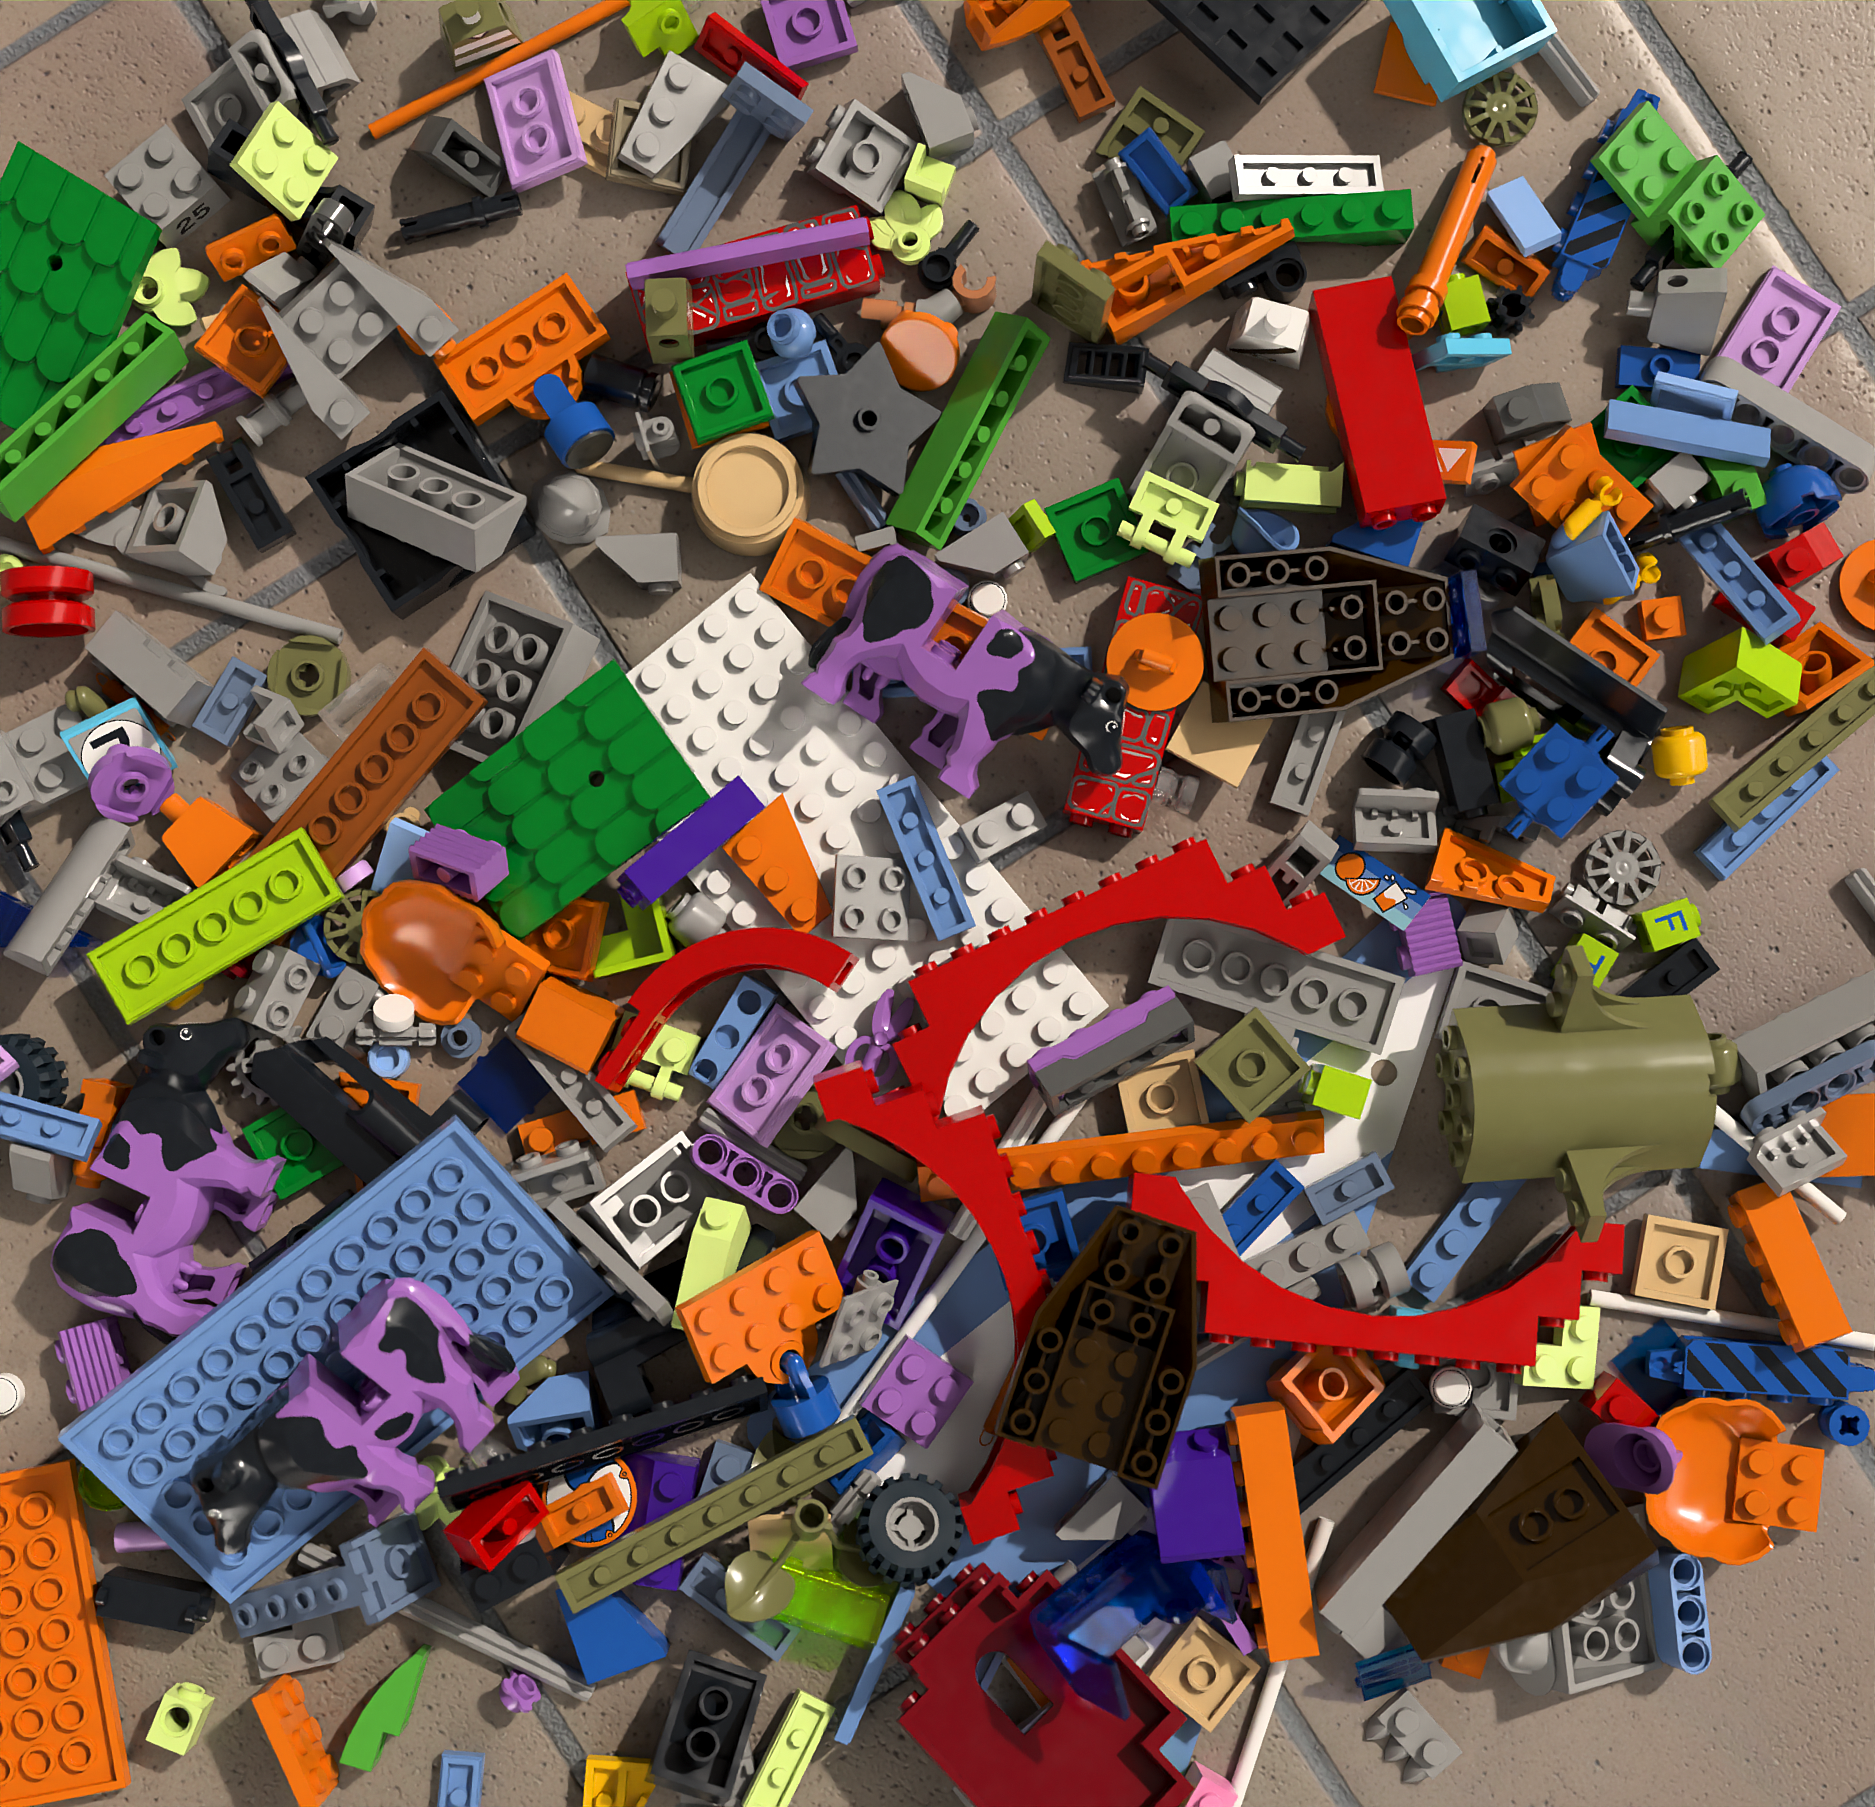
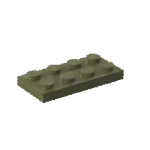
[1031,240,1116,344]

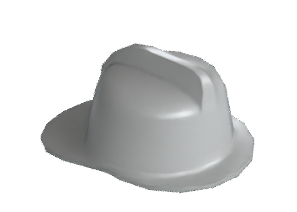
[1490,1632,1556,1696]

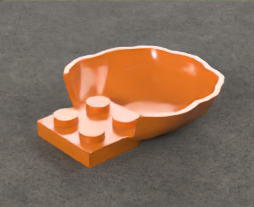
[360,879,551,1026]
[1644,1398,1825,1565]

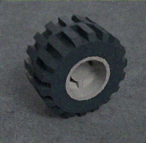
[0,1033,69,1107]
[855,1473,964,1588]

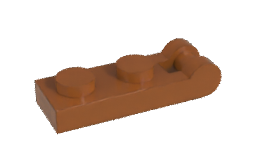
[1034,9,1116,123]

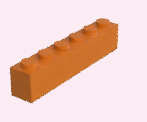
[1225,1400,1319,1663]

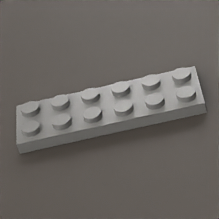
[1147,919,1406,1055]

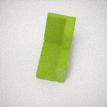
[1678,627,1802,718]
[592,894,677,979]

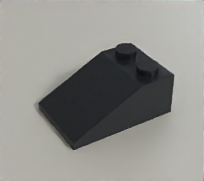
[644,1649,767,1807]

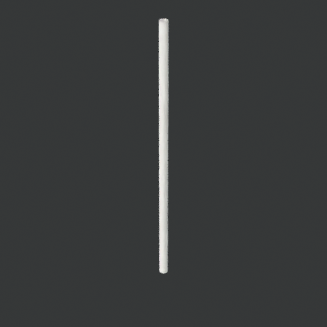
[835,1099,1088,1424]
[1587,1289,1875,1351]
[1231,1516,1335,1807]

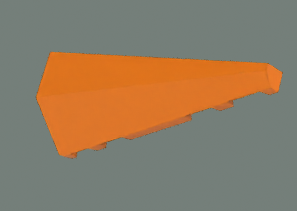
[1079,218,1295,345]
[24,421,224,555]

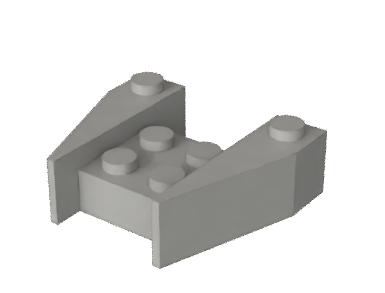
[257,237,459,440]

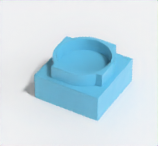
[1383,0,1558,102]

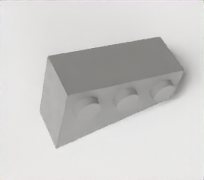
[85,610,215,728]

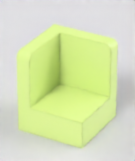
[904,143,956,208]

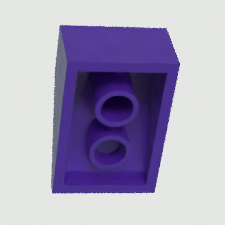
[836,1177,956,1331]
[1148,1426,1245,1564]

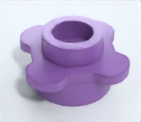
[499,1668,541,1713]

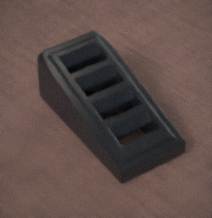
[1063,342,1149,394]

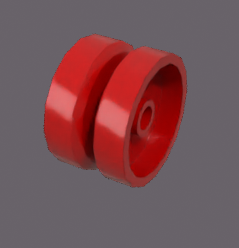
[0,566,96,638]

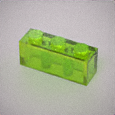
[770,1556,890,1651]

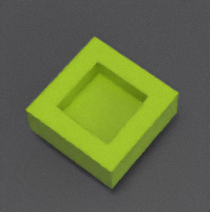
[1008,499,1056,554]

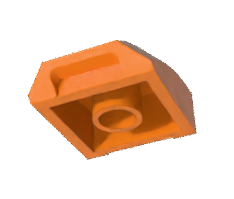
[963,0,1073,51]
[1266,1345,1386,1445]

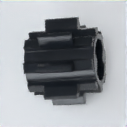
[1486,285,1535,337]

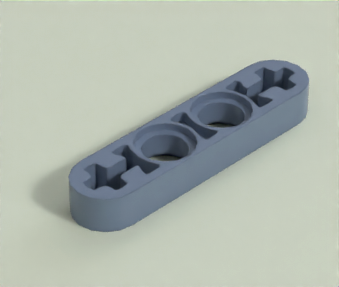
[1740,1040,1875,1135]

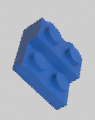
[995,1188,1080,1291]

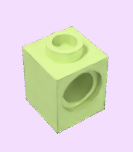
[146,1682,215,1756]

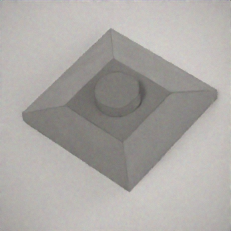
[125,480,227,576]

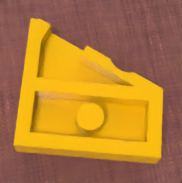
[583,1754,656,1807]

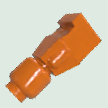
[72,1078,134,1189]

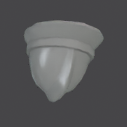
[530,469,611,544]

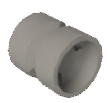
[1335,1241,1411,1312]

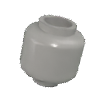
[666,892,726,948]

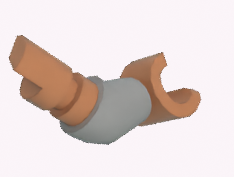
[861,264,997,330]

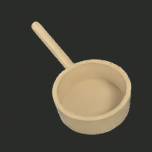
[574,433,811,556]

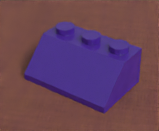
[604,1450,701,1591]

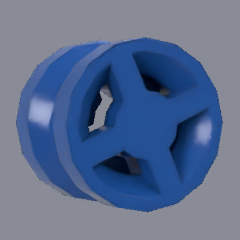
[1817,1400,1870,1446]

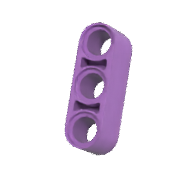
[689,1134,798,1215]

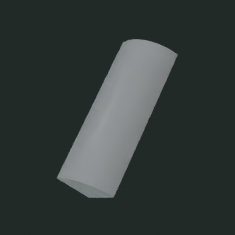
[3,817,136,977]

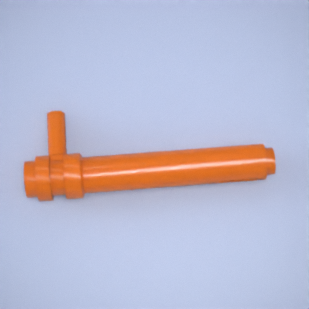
[1396,145,1497,340]

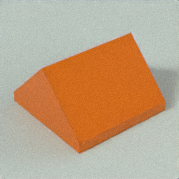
[1779,621,1875,717]
[515,974,626,1075]

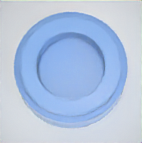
[367,1042,411,1079]

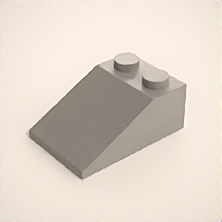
[577,1131,731,1270]

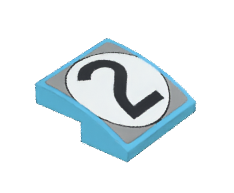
[60,696,178,790]

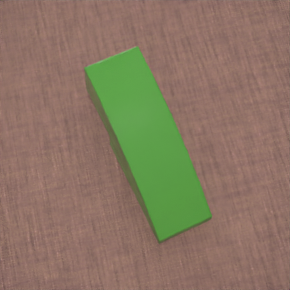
[339,1644,432,1772]

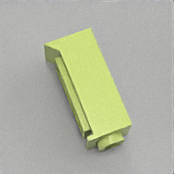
[1234,460,1344,515]

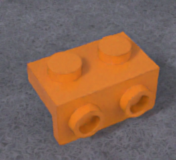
[205,213,297,282]

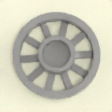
[1583,830,1661,906]

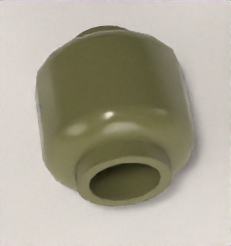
[1477,697,1541,755]
[1707,1033,1743,1095]

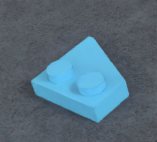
[1411,333,1512,373]

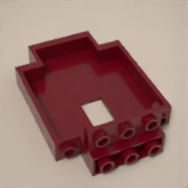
[891,1562,1195,1807]

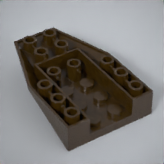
[1198,546,1454,723]
[994,1205,1197,1490]
[1384,1411,1659,1663]

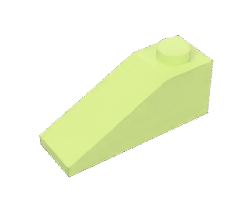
[671,1197,752,1330]

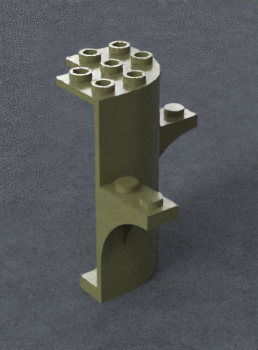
[1435,945,1717,1243]

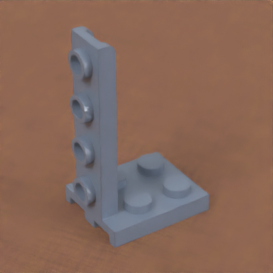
[655,62,814,254]
[229,1510,441,1638]

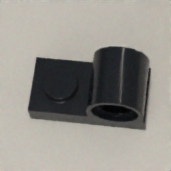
[1217,240,1307,304]

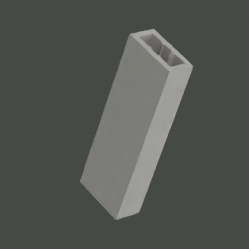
[1314,1403,1517,1639]

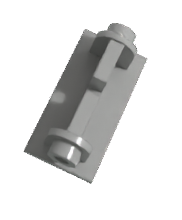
[1092,157,1159,248]
[632,412,681,470]
[1464,438,1536,498]
[1548,882,1638,953]

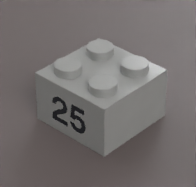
[104,124,231,248]

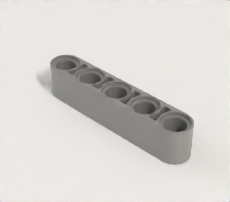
[1699,356,1875,495]

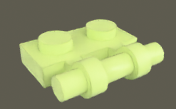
[1116,471,1220,569]
[611,1010,703,1102]

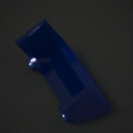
[1029,1530,1238,1721]

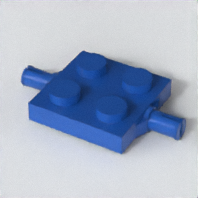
[1499,723,1619,840]

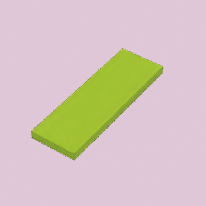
[86,827,345,1025]

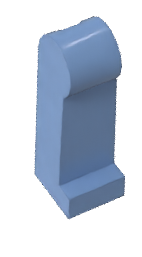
[688,974,779,1090]

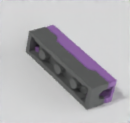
[1027,985,1195,1117]

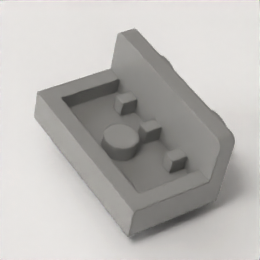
[1352,786,1439,854]
[95,854,192,926]
[230,943,321,1038]
[1747,1107,1848,1197]
[510,1139,606,1209]

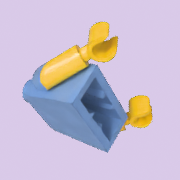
[1533,476,1661,605]

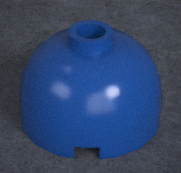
[1755,463,1842,540]

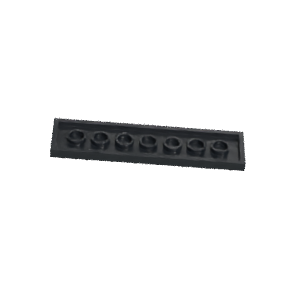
[435,1375,768,1513]

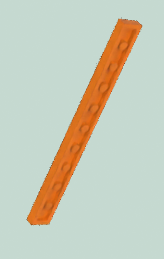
[916,1110,1325,1202]

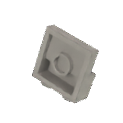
[806,99,918,215]

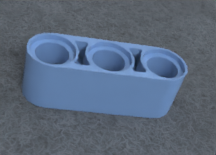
[1648,1546,1712,1674]

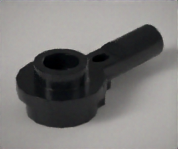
[917,220,979,291]
[812,313,869,374]
[706,322,778,361]

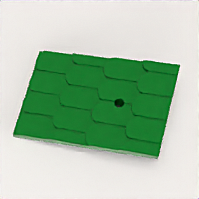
[0,141,162,431]
[424,659,711,942]

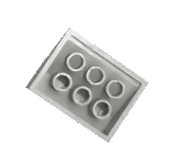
[449,590,600,763]
[1551,1503,1662,1695]

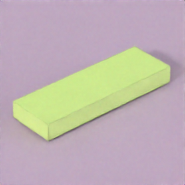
[740,1688,836,1807]

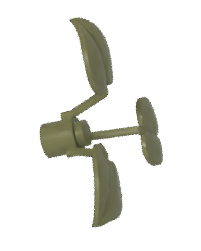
[724,1430,886,1623]

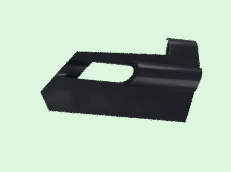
[1487,606,1668,817]
[251,1036,490,1185]
[586,1223,776,1418]

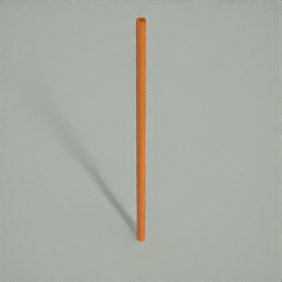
[368,0,630,140]

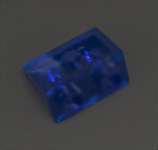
[1448,570,1487,660]

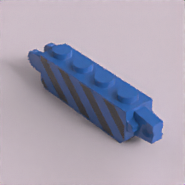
[1551,89,1660,302]
[1645,1335,1875,1406]

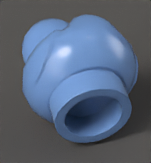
[767,308,816,358]

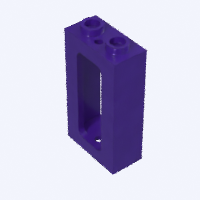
[616,775,765,910]

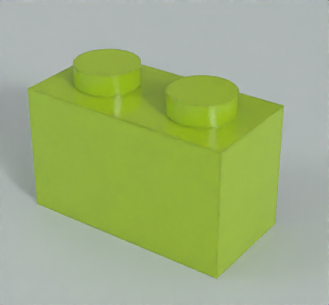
[1297,1063,1372,1120]

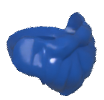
[290,915,346,979]

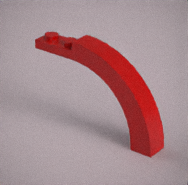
[594,927,860,1093]

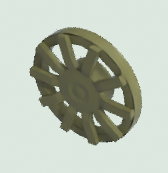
[1462,71,1538,147]
[323,889,381,965]

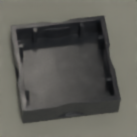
[305,390,536,620]

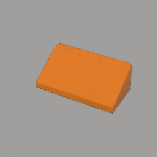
[1461,223,1553,297]

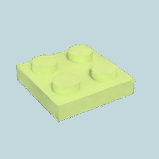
[229,101,338,221]

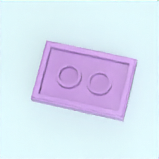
[484,49,588,193]
[1714,265,1841,393]
[706,1003,838,1148]

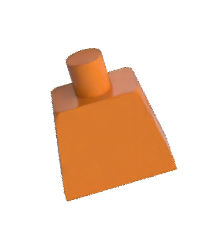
[159,793,264,888]

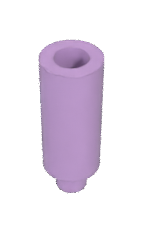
[114,1521,172,1553]

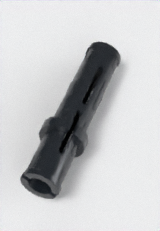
[399,189,523,245]
[1625,487,1753,555]

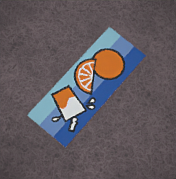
[1320,835,1431,931]

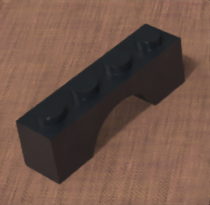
[207,118,375,252]

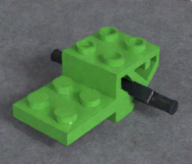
[1590,101,1766,291]

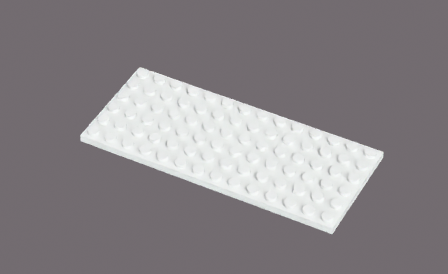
[626,573,1109,1119]

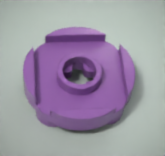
[88,744,175,823]

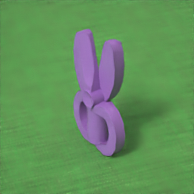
[845,989,914,1085]

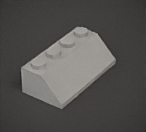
[345,442,527,573]
[1732,969,1875,1099]

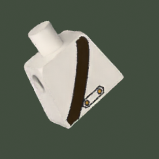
[1226,297,1310,370]

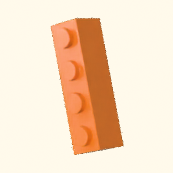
[1727,1182,1853,1353]

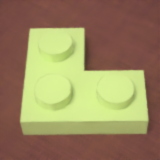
[1514,1305,1600,1389]

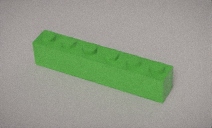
[885,311,1051,551]
[0,312,189,522]

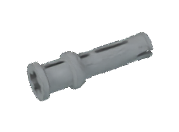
[236,370,351,447]

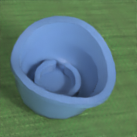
[1231,507,1300,554]

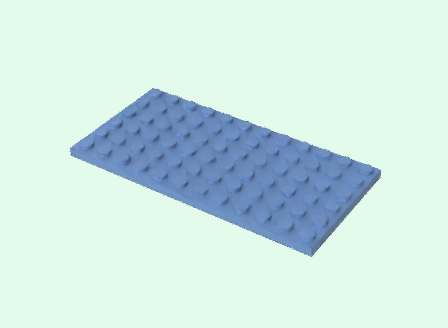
[58,1114,615,1604]

